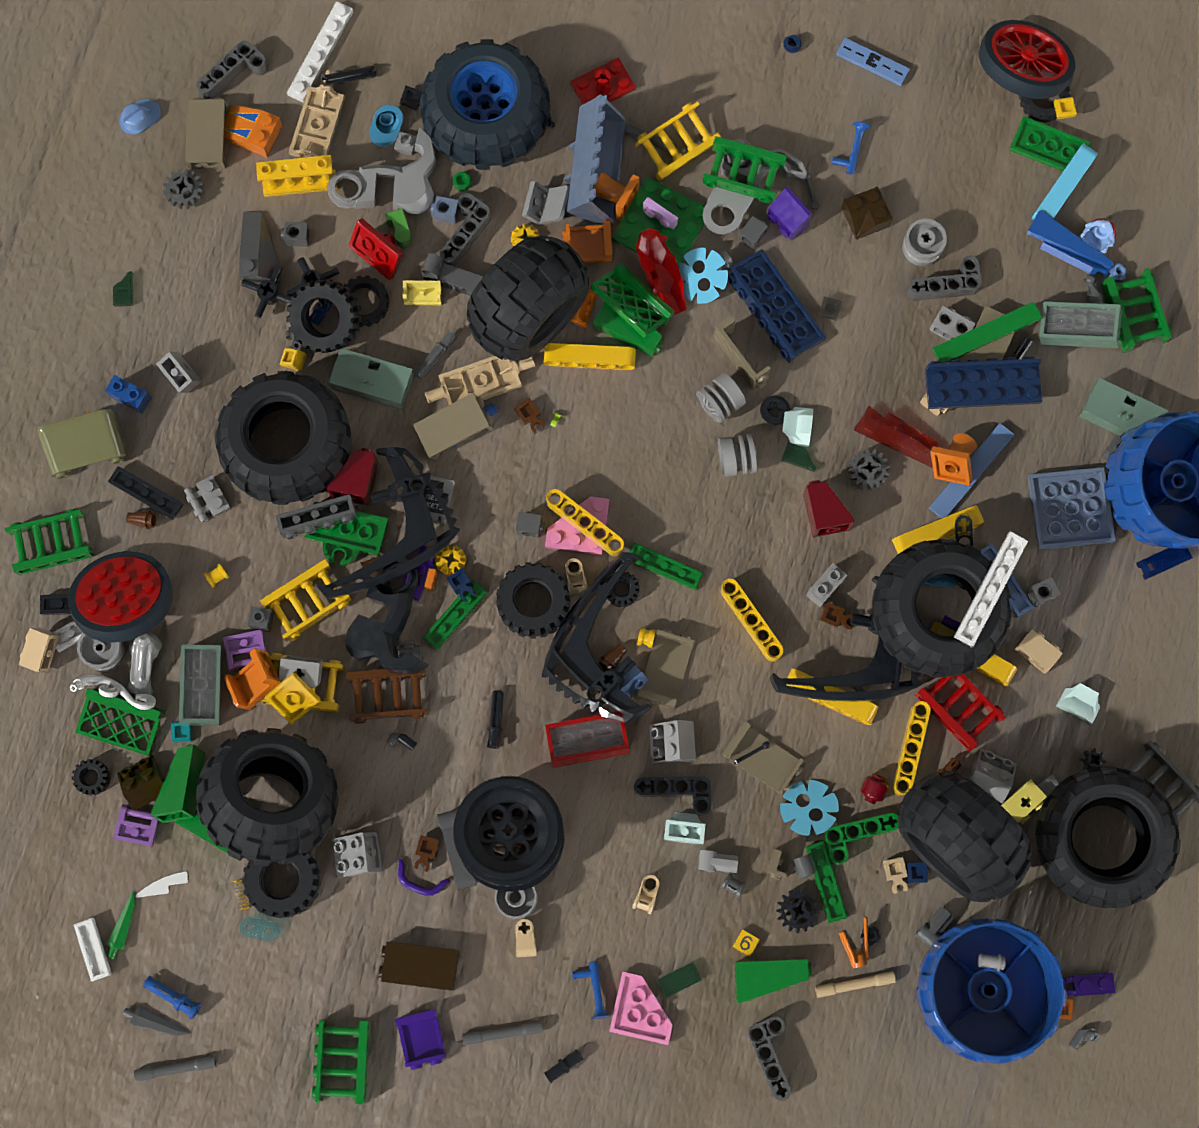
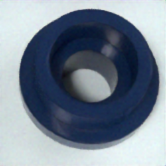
[783,35,802,53]

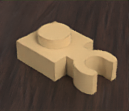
[883,857,908,894]

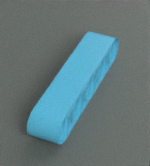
[1031,143,1098,220]

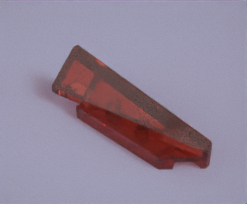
[854,406,939,468]

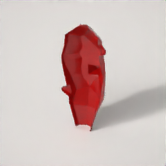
[635,228,687,315]

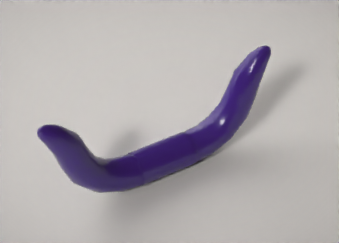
[398,858,450,896]

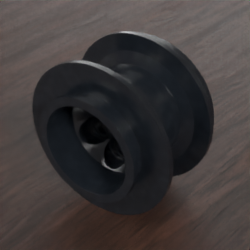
[453,776,564,892]

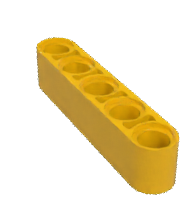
[543,343,636,370]
[546,489,624,556]
[892,505,985,554]
[721,579,783,662]
[930,622,1017,686]
[786,668,879,725]
[892,701,930,796]

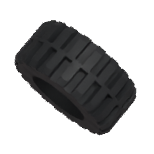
[286,280,362,353]
[496,562,570,639]

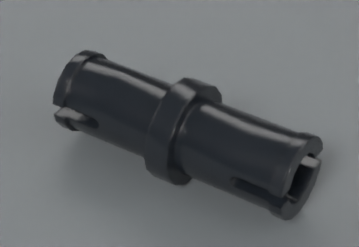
[544,1049,584,1083]

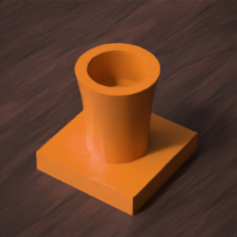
[593,172,640,222]
[930,433,977,486]

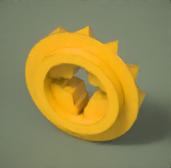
[511,224,540,246]
[436,545,466,575]

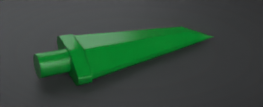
[106,891,135,959]

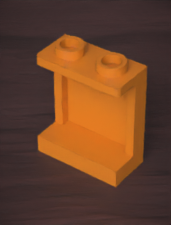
[562,220,613,264]
[224,648,281,710]

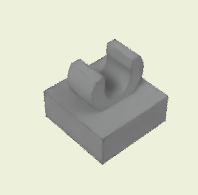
[394,132,417,156]

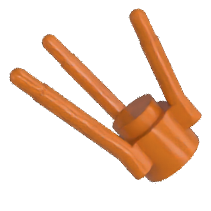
[839,917,870,968]

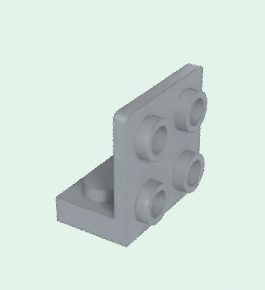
[332,832,382,878]

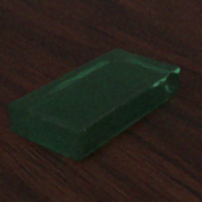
[657,962,701,998]

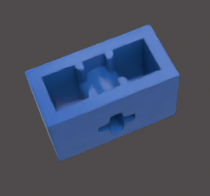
[105,375,152,414]

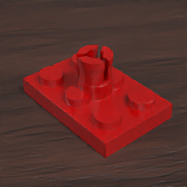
[571,57,636,105]
[348,218,403,280]

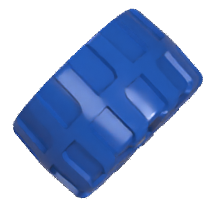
[1104,411,1199,549]
[916,918,1067,1064]

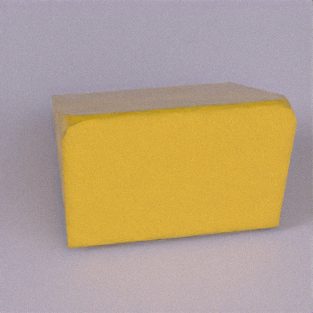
[279,348,307,371]

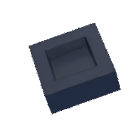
[906,863,928,883]

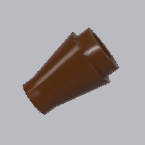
[126,510,157,529]
[599,644,627,671]

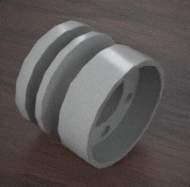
[696,372,746,423]
[718,433,758,478]

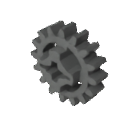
[163,169,204,209]
[848,449,890,491]

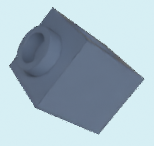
[430,196,459,224]

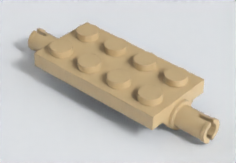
[289,70,345,158]
[424,356,535,405]

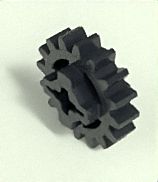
[776,889,820,933]

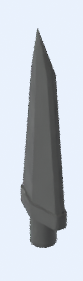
[123,1006,190,1036]

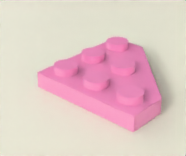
[545,497,610,556]
[609,972,672,1045]

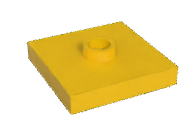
[264,671,321,725]

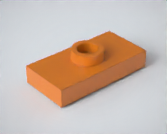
[571,289,597,328]

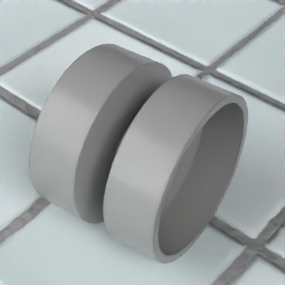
[494,887,538,920]

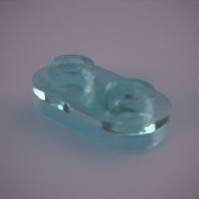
[239,917,280,942]

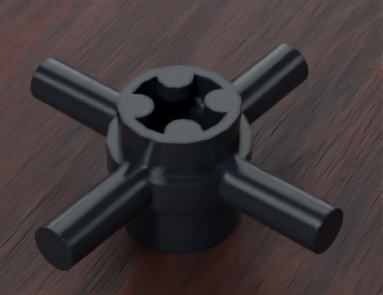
[286,257,340,308]
[241,265,291,319]

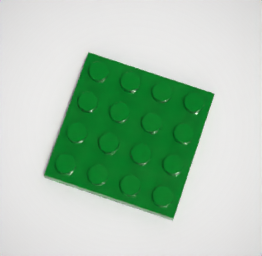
[612,176,705,268]

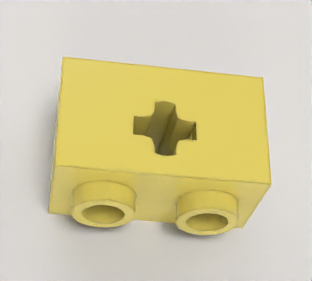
[1001,779,1047,824]

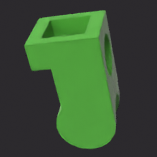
[385,209,412,248]

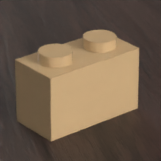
[19,628,60,672]
[1014,629,1063,674]

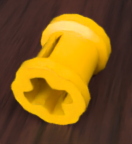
[204,563,229,588]

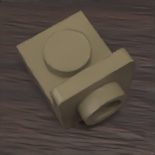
[766,849,787,881]

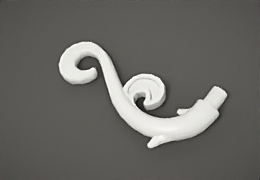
[70,674,156,710]

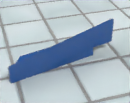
[1027,210,1113,276]

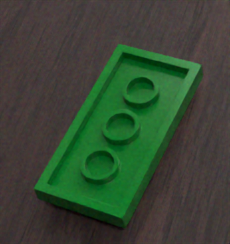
[1009,116,1092,172]

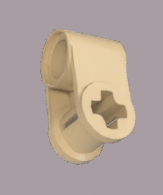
[565,558,588,597]
[632,875,659,915]
[515,918,537,958]

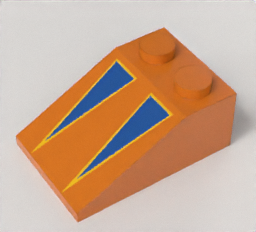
[224,105,283,157]

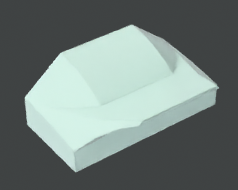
[783,407,813,447]
[1056,683,1100,725]
[664,812,705,844]

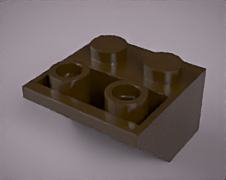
[117,755,165,811]

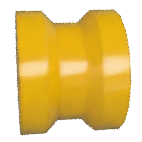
[637,626,656,648]

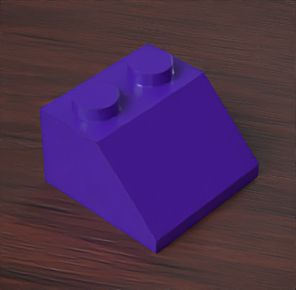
[767,187,812,241]

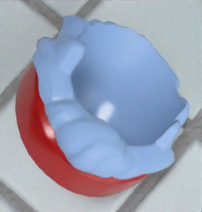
[1080,218,1116,253]

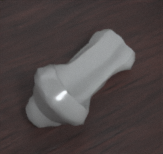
[127,632,162,697]

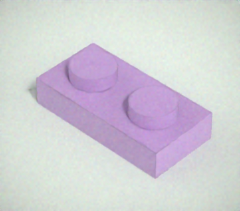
[643,197,678,230]

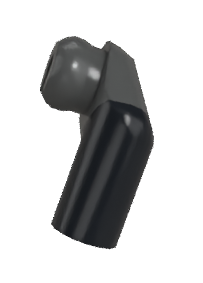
[387,733,417,751]

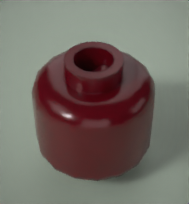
[860,773,889,804]

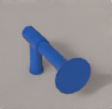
[832,122,871,175]
[572,962,611,1019]

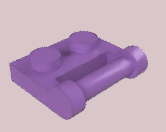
[223,630,266,672]
[113,804,160,847]

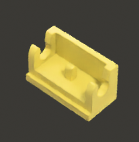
[403,280,442,305]

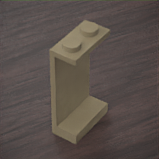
[185,97,228,169]
[960,306,1015,362]
[714,315,771,390]
[413,393,493,461]
[637,628,694,709]
[722,721,804,794]

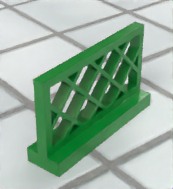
[590,262,675,337]
[75,688,166,756]

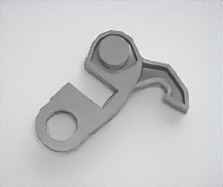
[327,128,436,214]
[703,139,807,235]

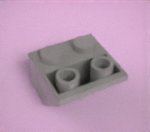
[649,720,696,764]
[968,748,1017,803]

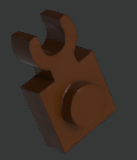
[514,398,545,434]
[819,602,852,629]
[414,835,440,872]

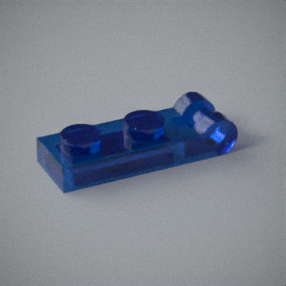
[1136,548,1193,580]

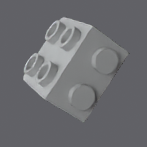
[522,181,570,225]

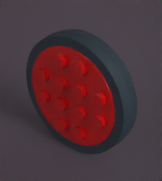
[68,551,173,642]

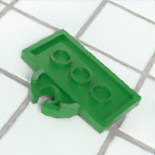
[304,501,389,566]

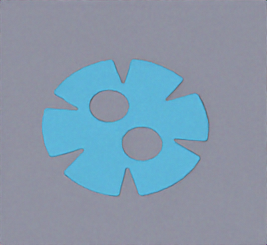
[678,248,728,304]
[780,780,839,836]

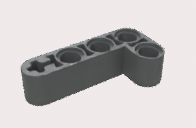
[197,41,268,99]
[440,193,491,267]
[421,253,483,296]
[906,256,982,301]
[437,809,477,891]
[747,1016,791,1101]

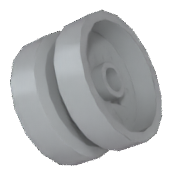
[902,219,947,266]
[77,633,126,672]

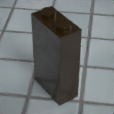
[378,941,459,991]

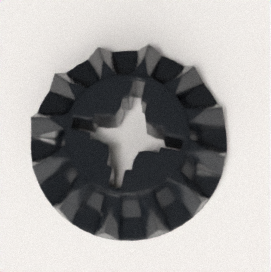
[760,395,790,426]

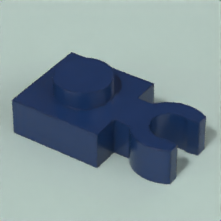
[446,568,476,602]

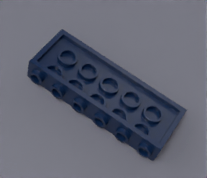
[728,249,826,363]
[925,356,1042,409]

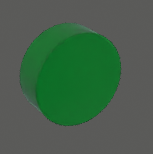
[453,171,471,191]

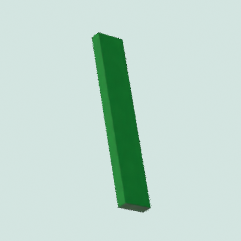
[932,302,1042,363]

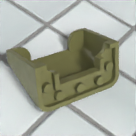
[37,409,129,479]

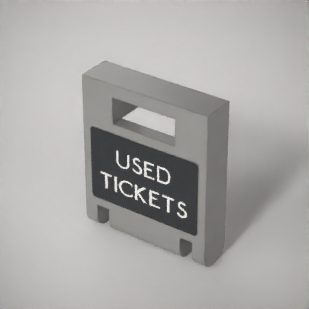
[414,473,455,526]

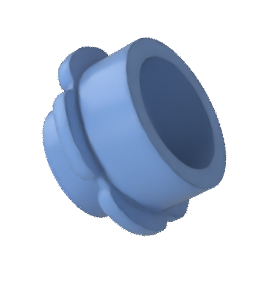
[1109,263,1128,281]

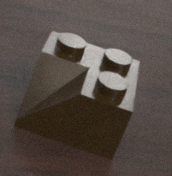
[841,186,893,240]

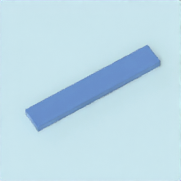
[928,423,1015,519]

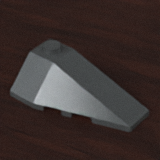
[239,212,280,283]

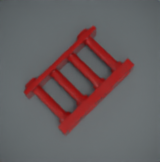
[914,674,1006,752]

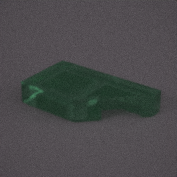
[113,271,133,307]
[782,442,816,472]

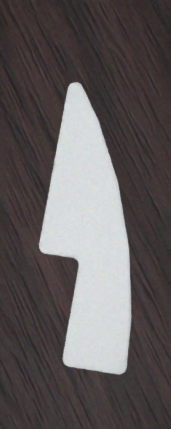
[135,871,188,897]

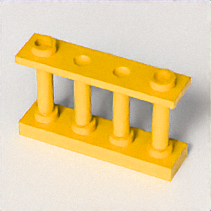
[634,101,720,182]
[256,155,338,197]
[260,559,352,642]
[259,653,345,713]

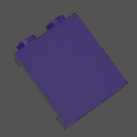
[395,1009,446,1070]

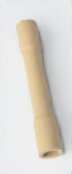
[815,971,896,998]

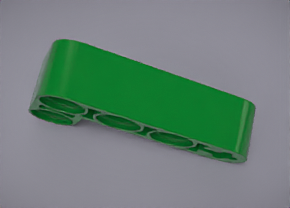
[824,813,899,865]

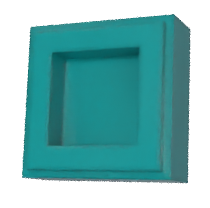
[171,722,192,743]

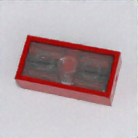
[545,711,629,768]

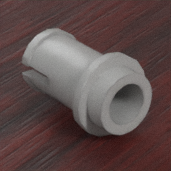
[978,953,1005,971]

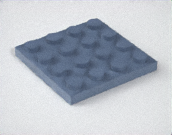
[1027,467,1116,550]

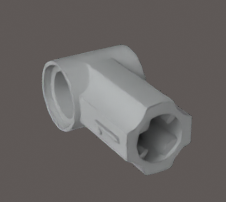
[698,850,738,873]

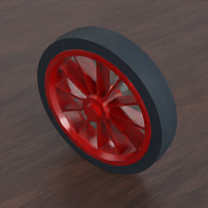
[979,20,1075,99]

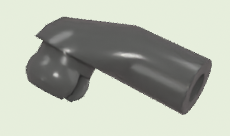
[286,330,302,350]
[1069,1028,1099,1050]

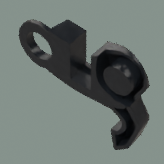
[345,562,429,674]

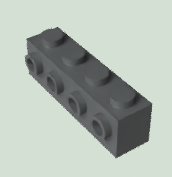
[275,494,358,540]

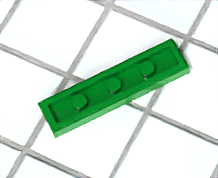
[629,542,703,591]
[423,580,488,651]
[805,841,848,924]

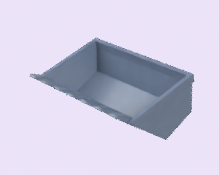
[565,94,626,224]

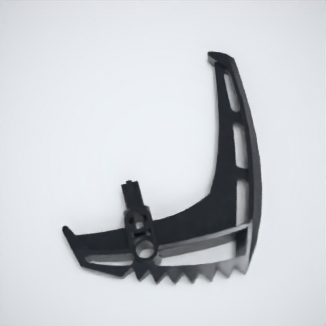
[317,447,460,600]
[542,552,652,723]
[770,576,922,702]

